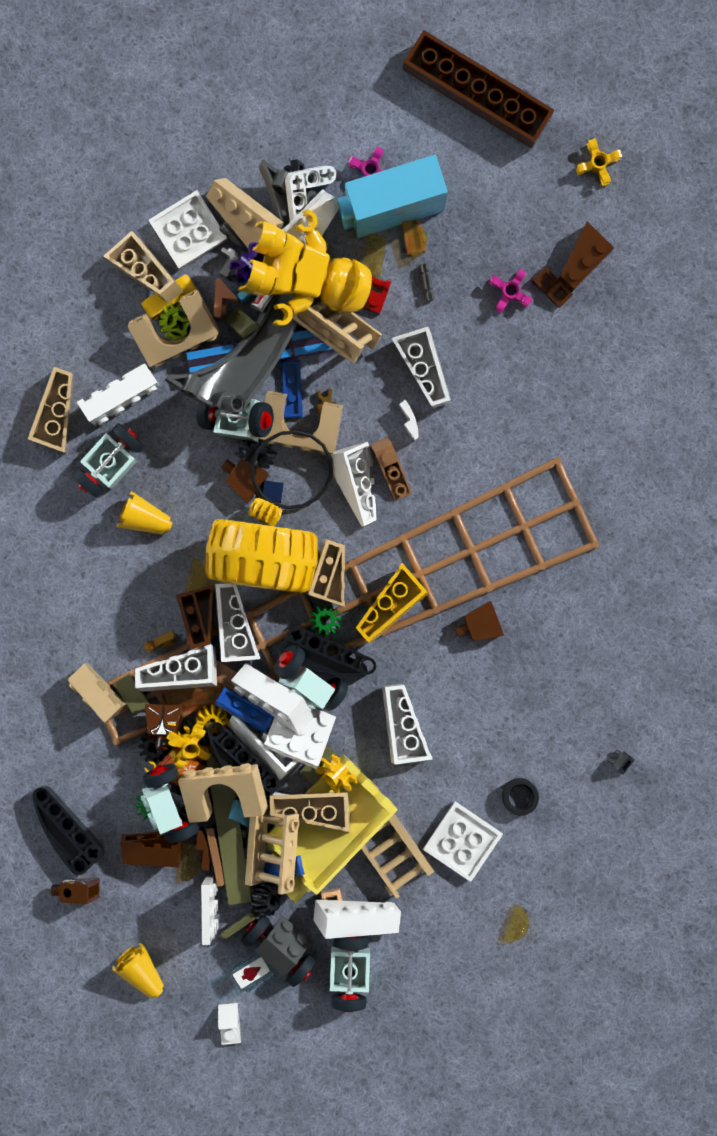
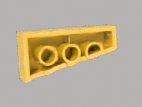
[356,563,428,644]

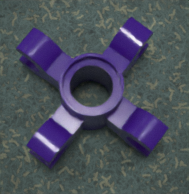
[229,242,265,285]

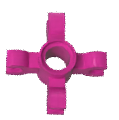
[348,147,383,177]
[489,269,532,313]

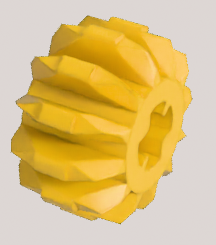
[249,498,282,526]
[195,703,228,736]

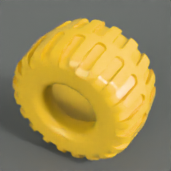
[205,519,318,593]

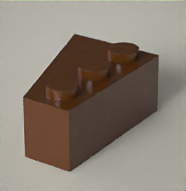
[558,221,614,293]
[176,584,215,650]
[120,831,182,868]

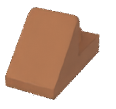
[213,278,239,320]

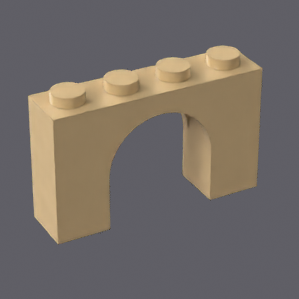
[128,289,219,367]
[258,391,344,455]
[178,763,268,823]

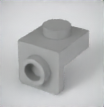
[220,248,239,280]

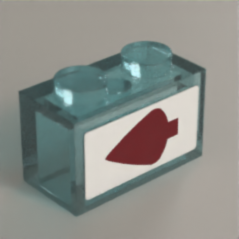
[229,953,275,993]

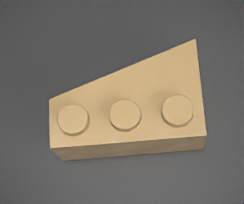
[67,663,127,723]

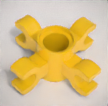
[575,138,622,187]
[166,723,212,769]
[314,754,358,793]

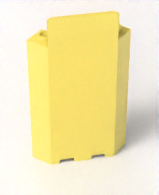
[266,754,398,903]

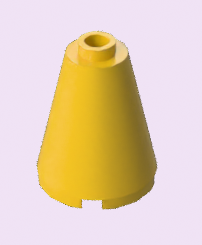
[117,491,172,535]
[112,943,164,998]

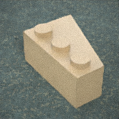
[305,539,345,607]

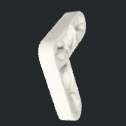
[285,166,336,222]

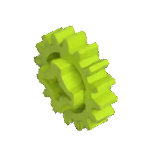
[159,301,190,341]

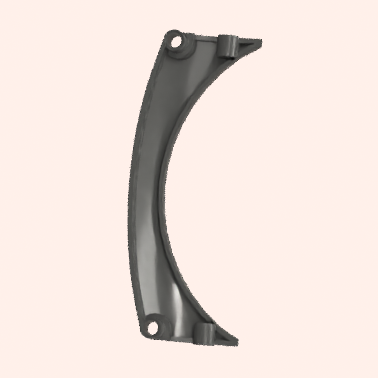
[165,159,327,413]

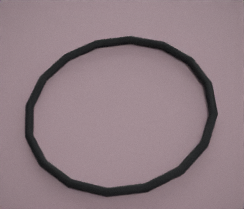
[251,430,333,509]

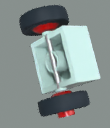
[196,399,274,442]
[72,423,143,497]
[274,645,348,711]
[140,764,199,843]
[330,936,370,1012]

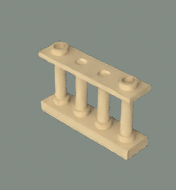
[292,297,382,364]
[245,807,299,894]
[361,813,434,899]

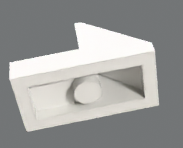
[218,1003,241,1045]

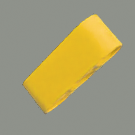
[141,274,197,321]

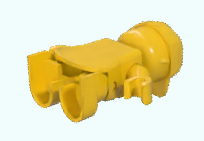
[238,210,372,326]

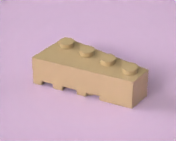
[270,792,350,832]

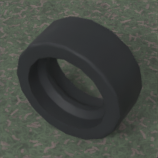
[502,778,539,816]

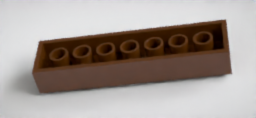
[403,30,555,149]

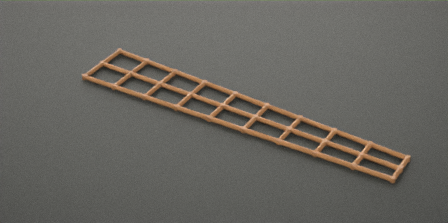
[105,457,599,745]

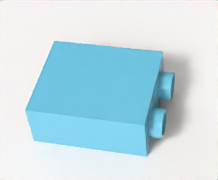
[337,154,448,238]

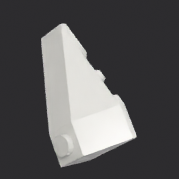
[330,442,376,526]

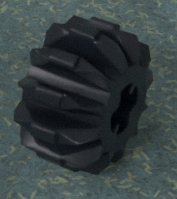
[138,733,172,763]
[250,882,282,916]

